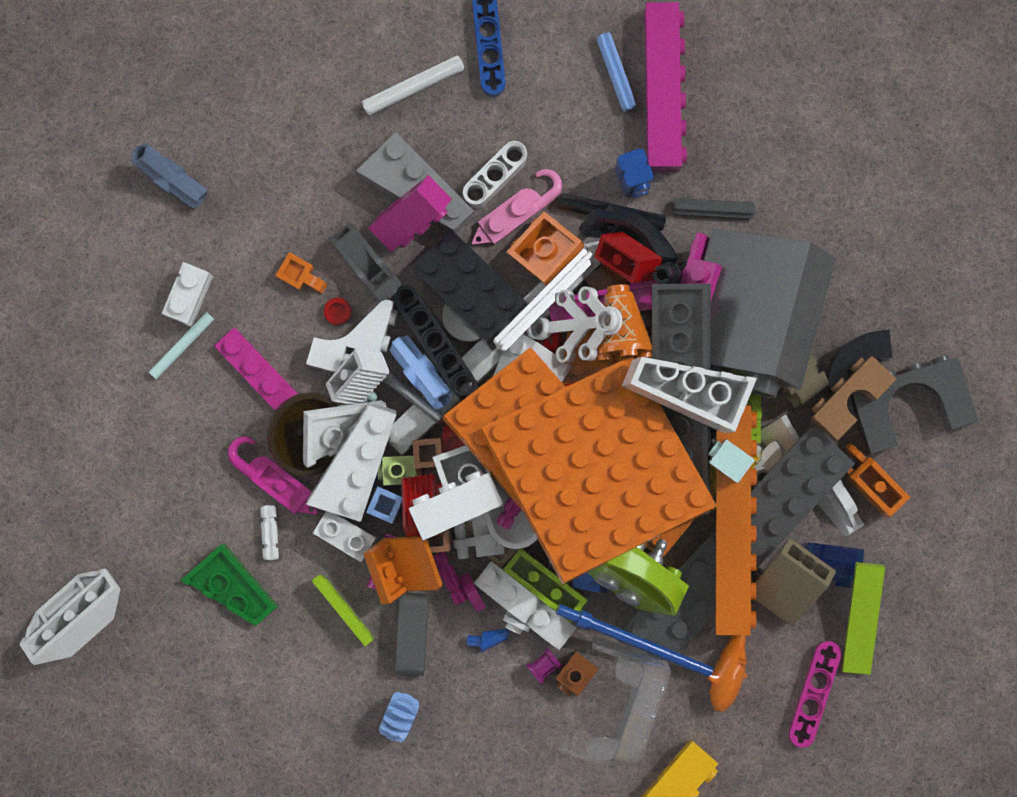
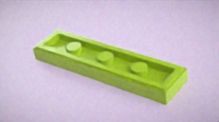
[841,562,885,675]

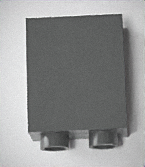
[704,228,836,398]

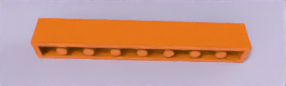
[715,406,757,635]

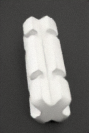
[260,505,279,560]

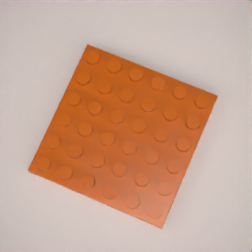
[480,357,717,585]

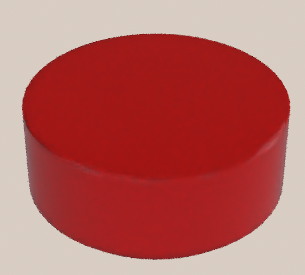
[323,297,352,326]

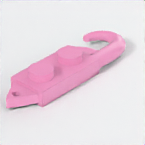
[472,169,562,245]

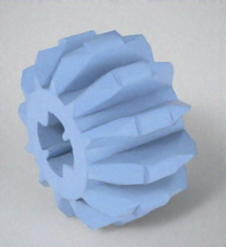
[379,692,419,743]

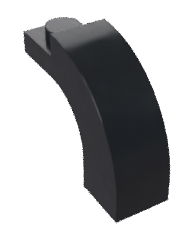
[579,203,678,264]
[824,330,893,415]

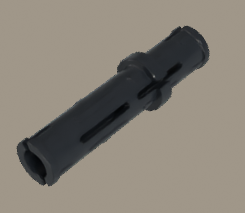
[653,262,687,284]

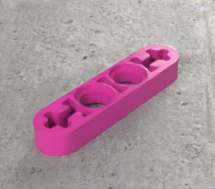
[788,641,841,748]

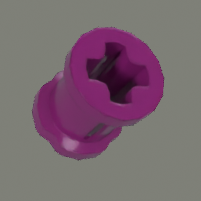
[526,648,563,685]

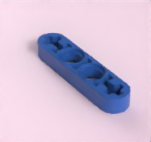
[472,0,506,97]

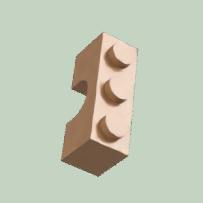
[809,356,897,442]

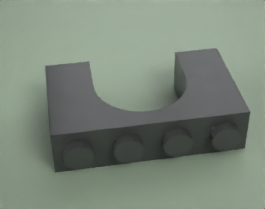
[851,355,979,455]

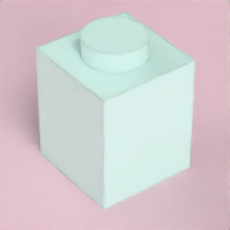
[708,439,755,483]

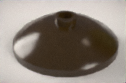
[267,392,339,476]

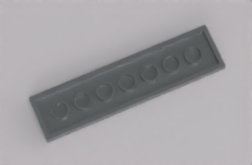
[652,284,711,514]

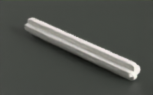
[493,249,595,351]

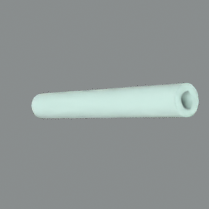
[149,312,214,379]

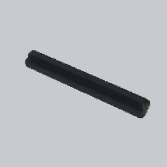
[558,193,666,231]

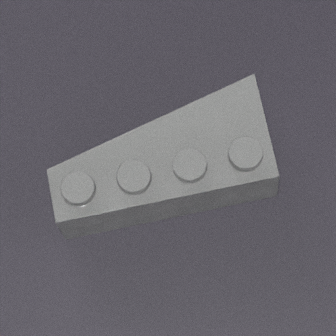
[356,132,474,234]

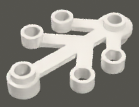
[527,286,622,364]

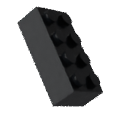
[411,229,528,351]

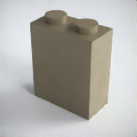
[753,538,836,627]

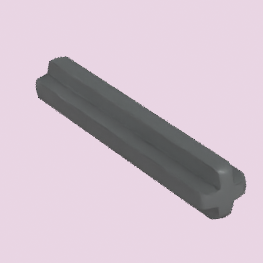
[673,198,755,219]

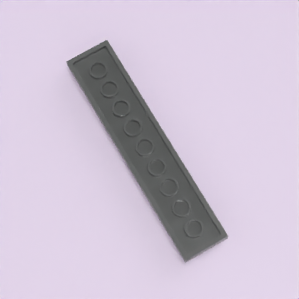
[622,425,855,669]

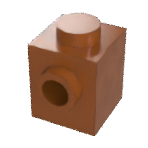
[555,651,598,696]

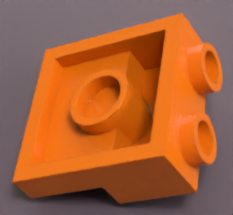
[507,212,585,286]

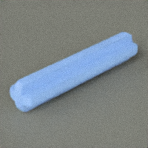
[597,32,636,112]

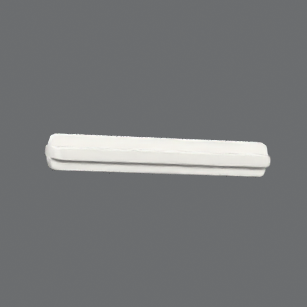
[362,56,464,115]

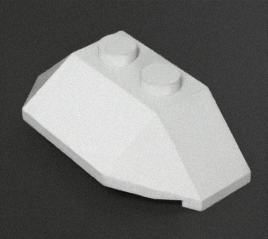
[19,569,120,665]

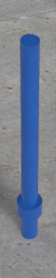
[556,604,713,677]

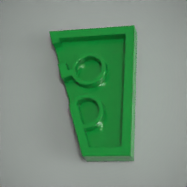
[181,543,279,626]

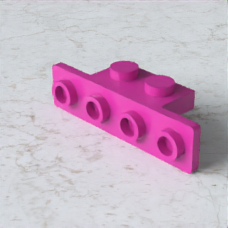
[680,232,722,300]

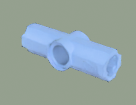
[389,335,454,409]

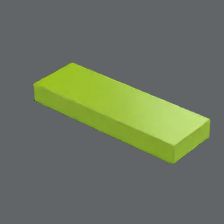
[312,574,375,647]

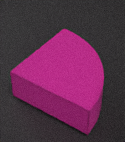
[460,572,486,612]

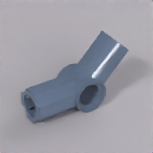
[130,142,209,210]

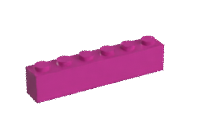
[644,2,687,172]

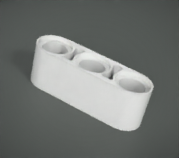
[463,141,527,209]

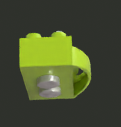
[587,539,689,616]

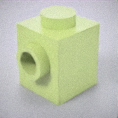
[378,456,417,486]

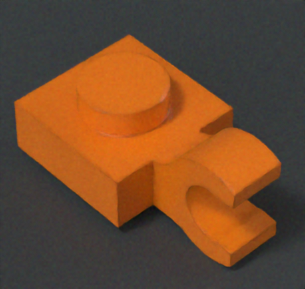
[275,252,327,294]

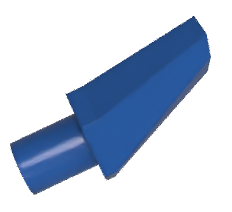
[467,629,510,653]

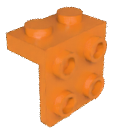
[363,536,442,604]

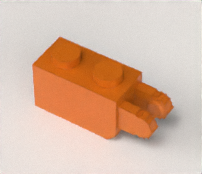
[845,443,911,518]

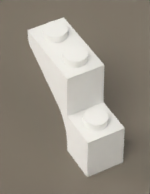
[306,300,399,374]
[474,561,576,650]

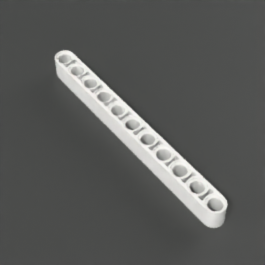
[387,237,602,456]

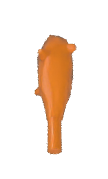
[707,605,753,712]

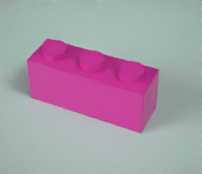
[368,175,452,252]

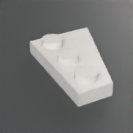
[303,400,386,468]

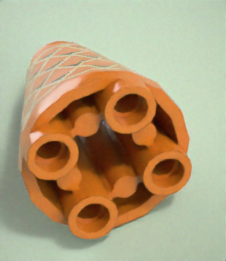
[596,285,652,364]

